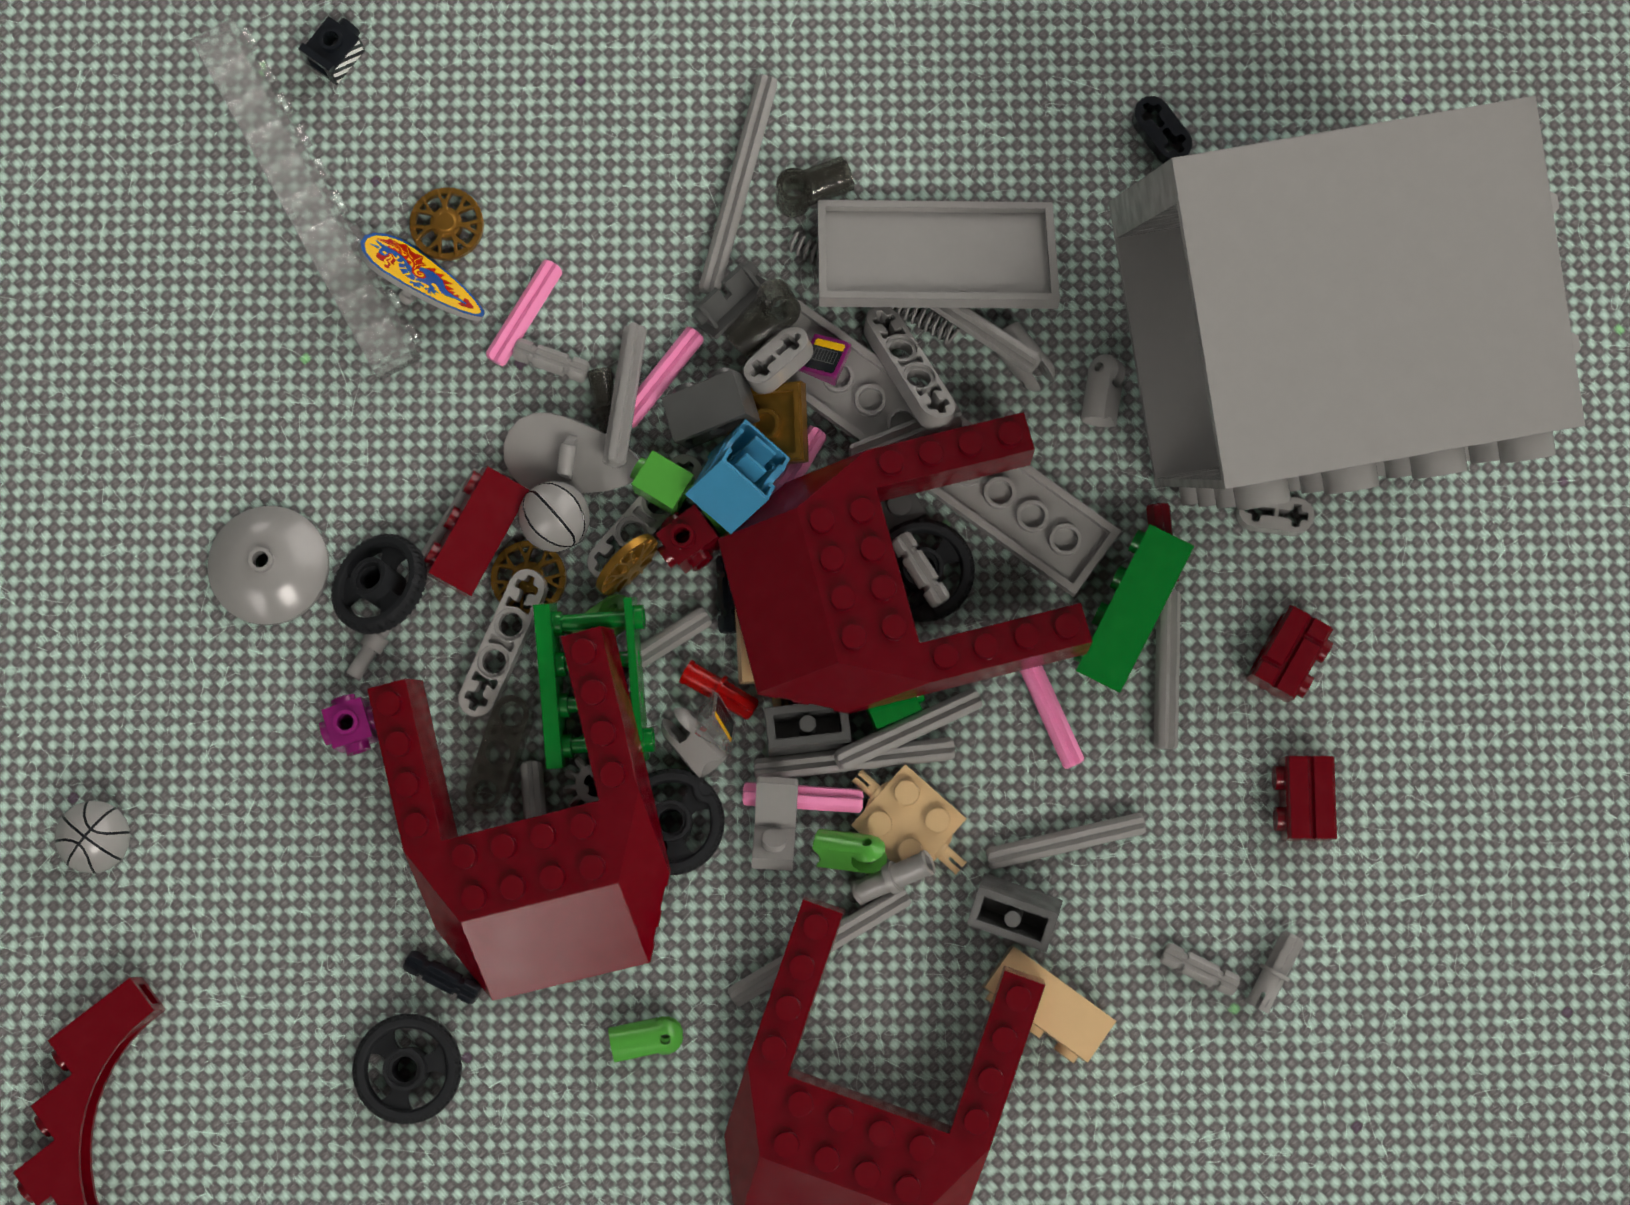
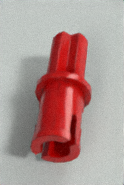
[679,660,759,720]

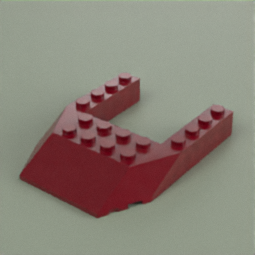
[718,412,1093,714]
[367,626,671,1001]
[724,896,1045,1205]

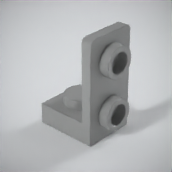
[751,776,798,871]

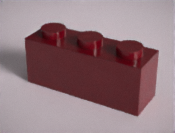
[424,466,529,596]

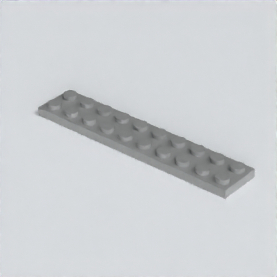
[760,300,1121,597]

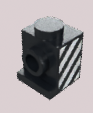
[298,16,365,85]

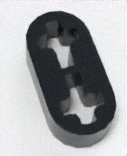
[1132,96,1193,164]

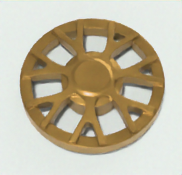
[410,187,484,261]
[596,533,658,596]
[491,541,567,614]

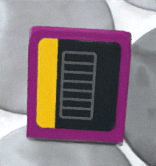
[799,334,852,386]

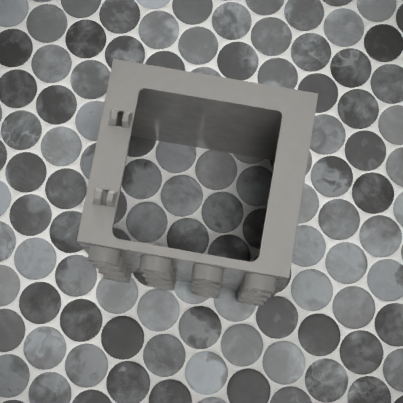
[1109,96,1585,510]

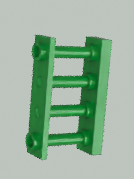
[533,597,655,769]

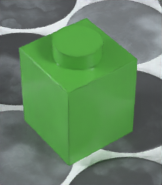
[630,450,696,515]

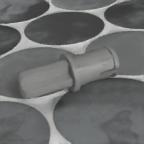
[1245,931,1304,1014]

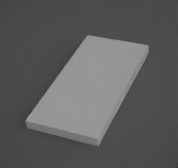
[817,200,1060,309]

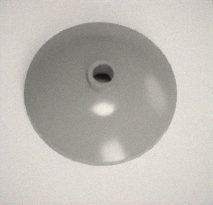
[207,506,329,626]

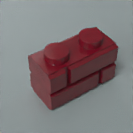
[1245,605,1333,703]
[1272,756,1337,841]

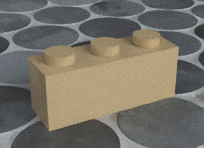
[982,946,1116,1064]

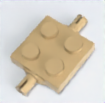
[851,764,967,875]

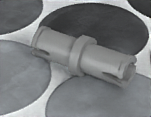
[851,850,936,905]

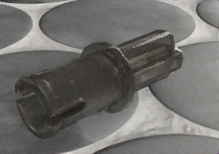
[587,367,614,433]

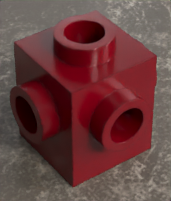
[656,505,720,574]

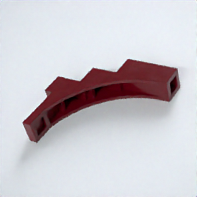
[13,977,166,1205]

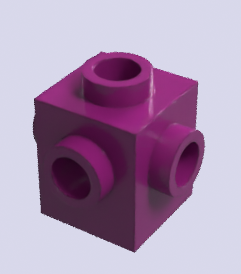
[319,694,379,756]

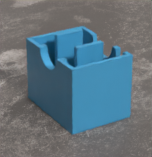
[685,419,791,534]

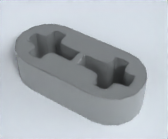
[743,327,814,394]
[1235,496,1315,536]

